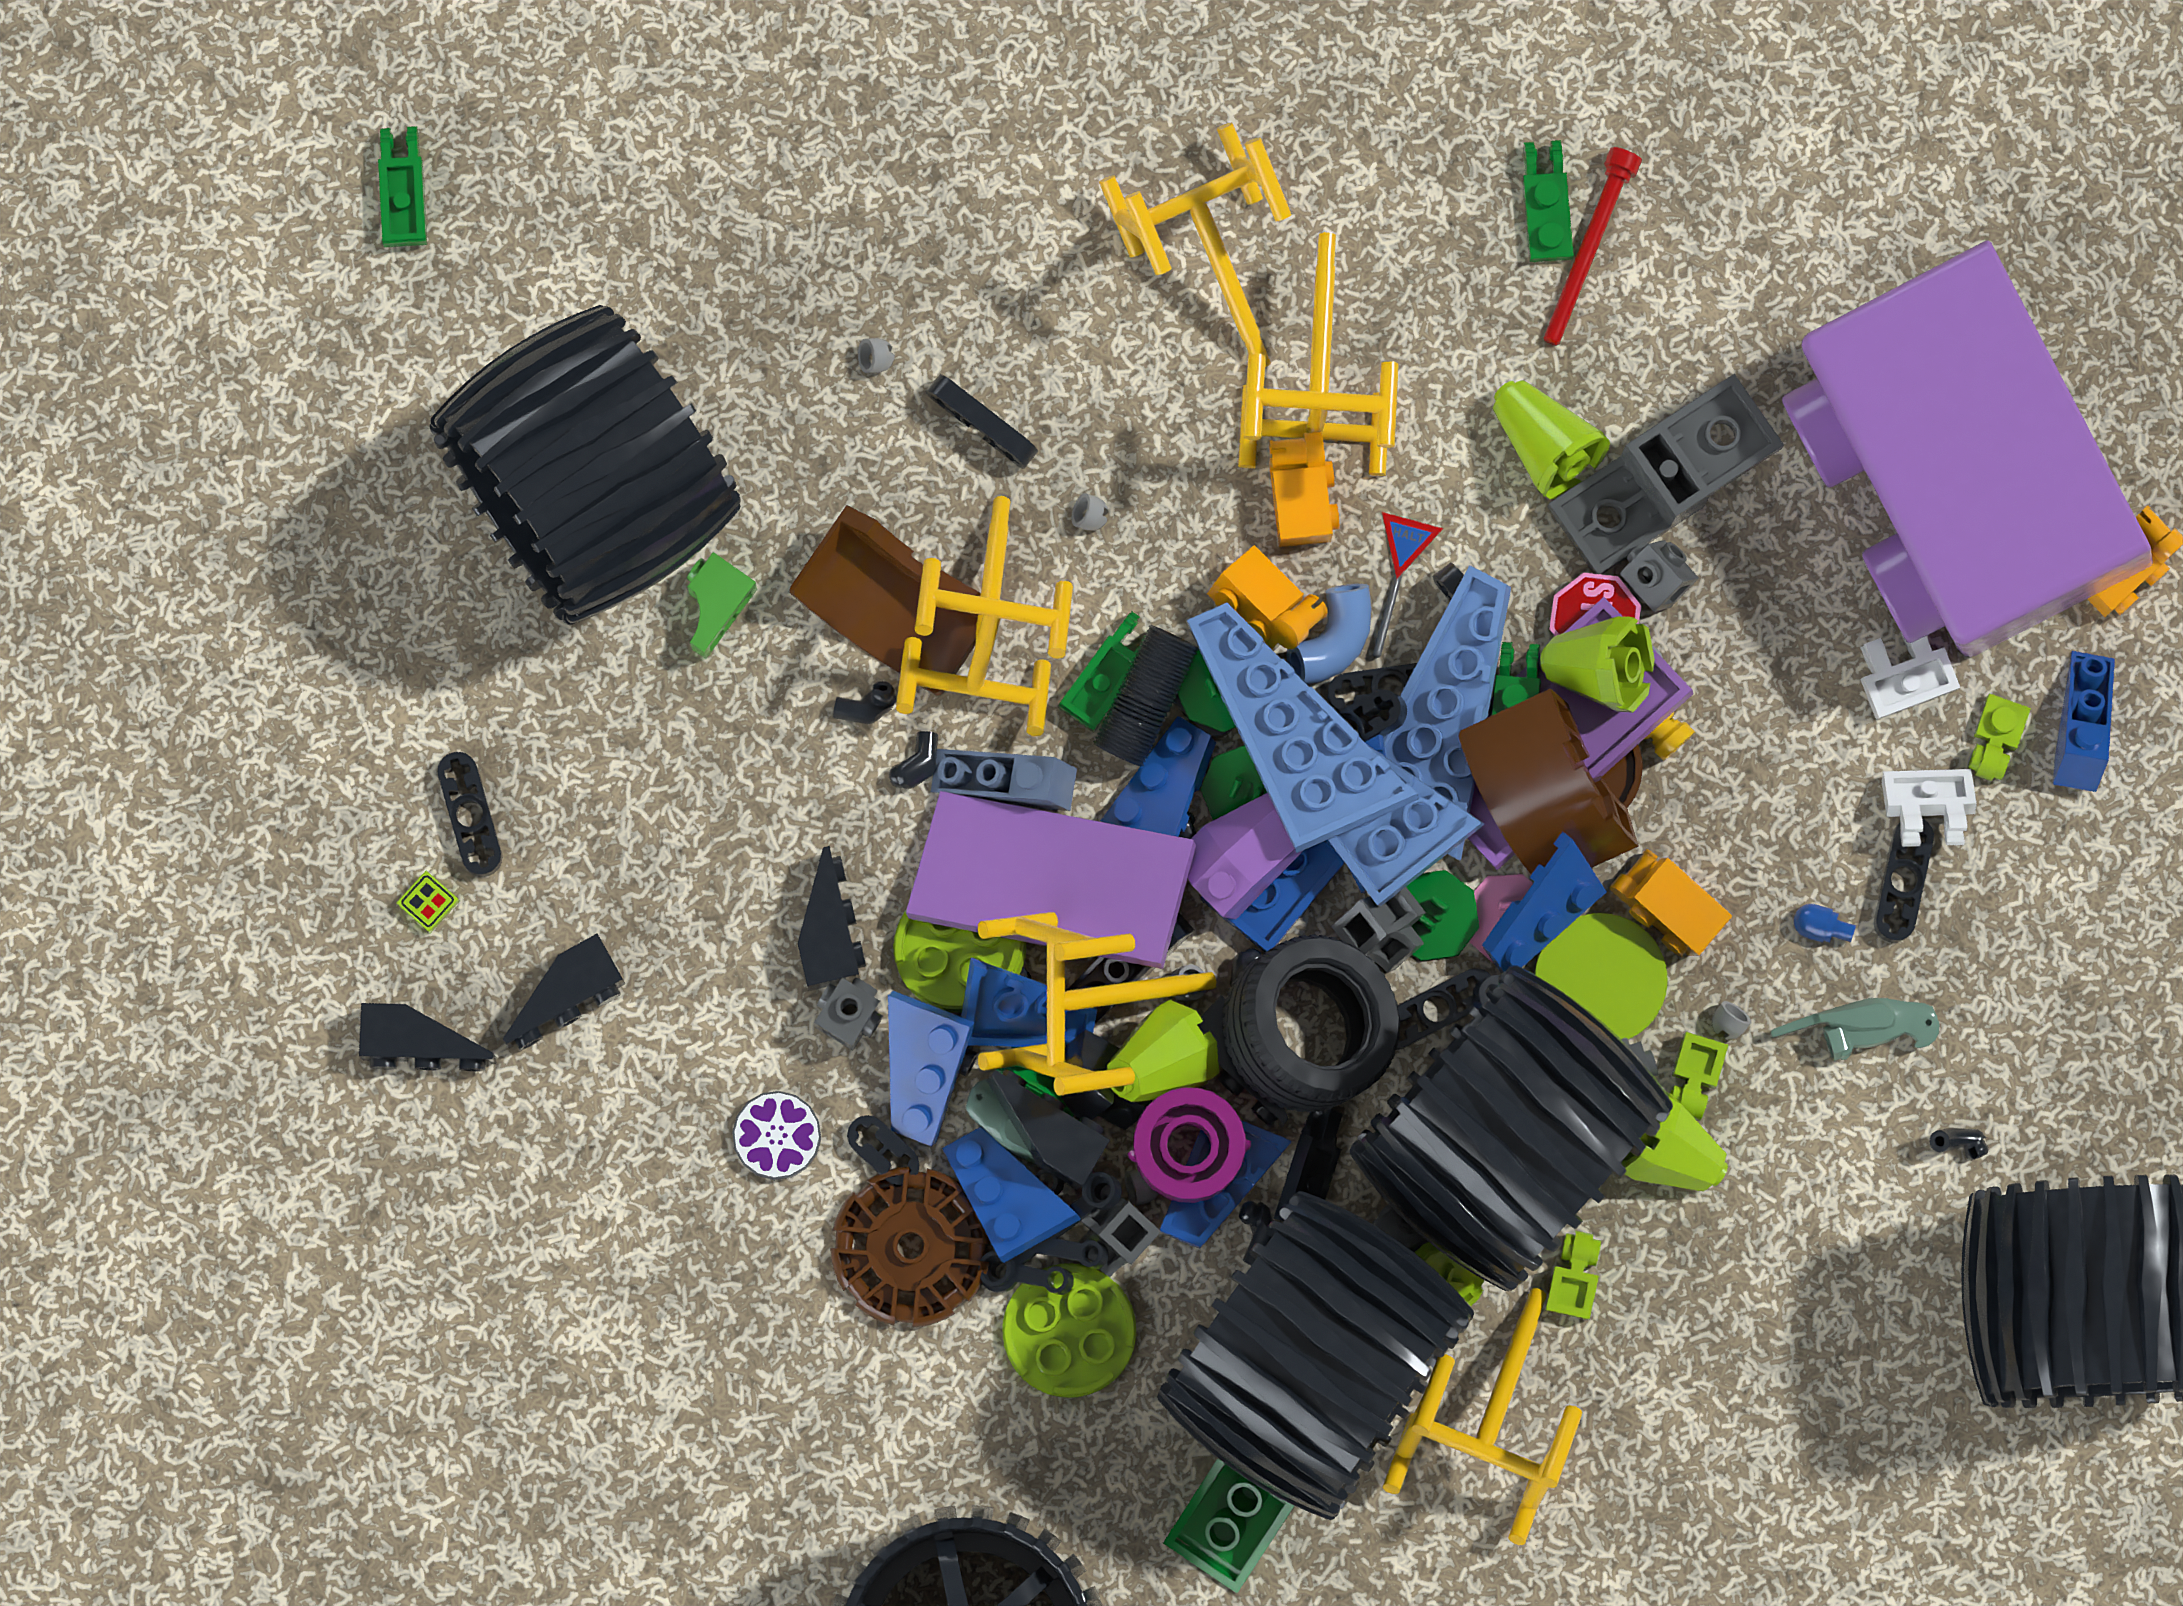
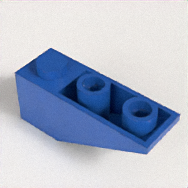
[2053,651,2115,792]

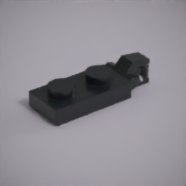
[1273,1109,1343,1222]

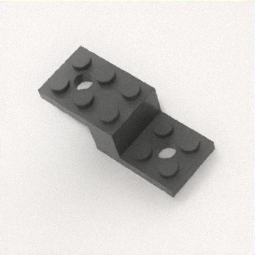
[1547,374,1784,575]

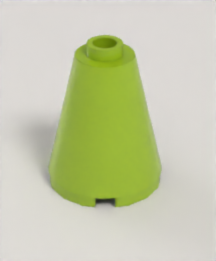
[1493,380,1610,500]

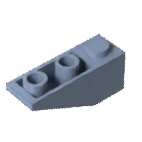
[930,749,1077,811]

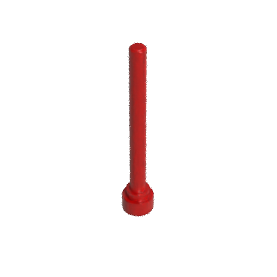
[1543,147,1642,346]

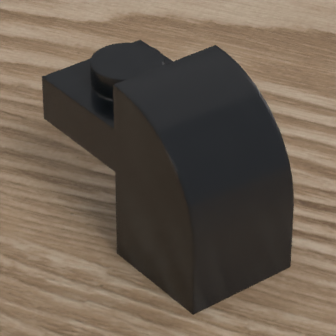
[1061,1029,1152,1130]

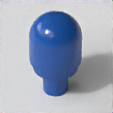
[1793,903,1856,943]

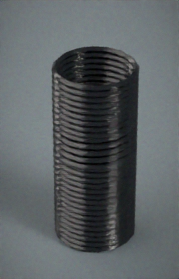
[1093,625,1199,767]

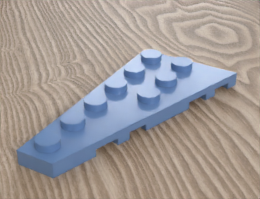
[1383,565,1511,861]
[1187,603,1419,853]
[1221,696,1485,906]

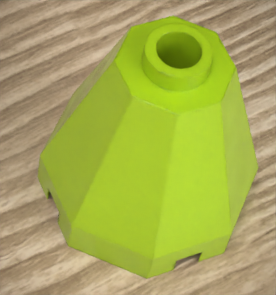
[1540,616,1655,713]
[1107,1000,1219,1102]
[1621,1090,1728,1192]

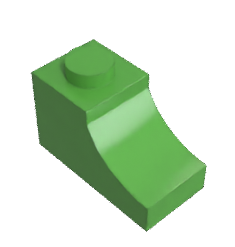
[687,552,758,659]

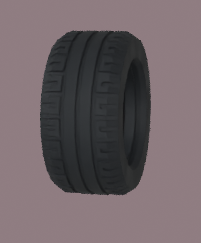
[1222,934,1400,1113]

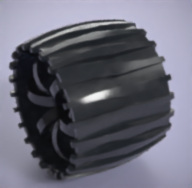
[429,305,741,625]
[1349,965,1673,1291]
[1961,1174,2183,1408]
[1157,1191,1475,1520]
[832,1505,1103,1606]

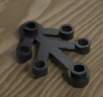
[978,1169,1122,1295]

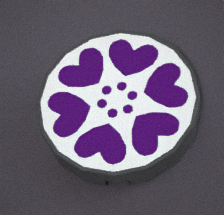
[732,1091,821,1181]

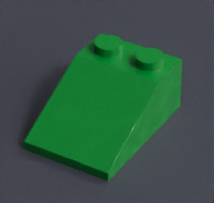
[1163,1458,1295,1593]

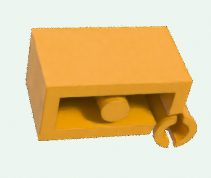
[1269,432,1340,547]
[2087,505,2183,617]
[1207,545,1328,651]
[1609,849,1732,957]

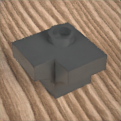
[1331,887,1426,973]
[1078,1185,1161,1277]

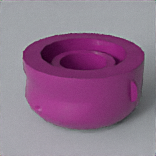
[1127,1088,1251,1203]

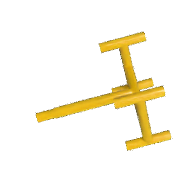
[1099,122,1292,367]
[1238,232,1399,476]
[896,496,1073,736]
[977,912,1216,1095]
[1383,1288,1582,1545]

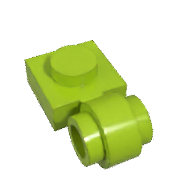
[1968,693,2031,781]
[1670,1032,1728,1121]
[1545,1231,1601,1320]

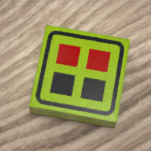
[397,871,460,934]

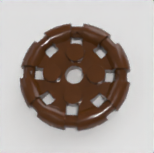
[830,1167,991,1327]

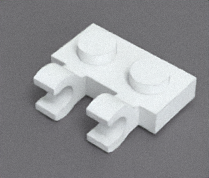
[1860,633,1960,720]
[1882,769,1977,847]

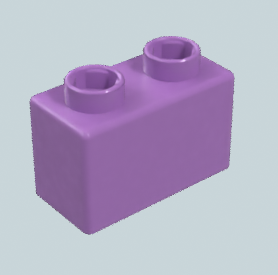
[1782,240,2153,657]

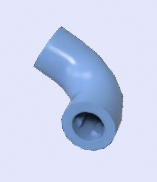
[1286,584,1371,685]

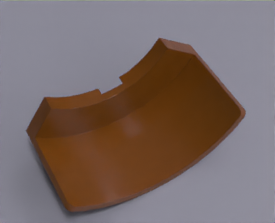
[789,505,981,696]
[1459,689,1639,875]

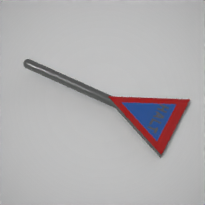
[1373,512,1443,658]

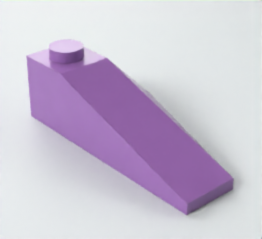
[1188,793,1302,919]

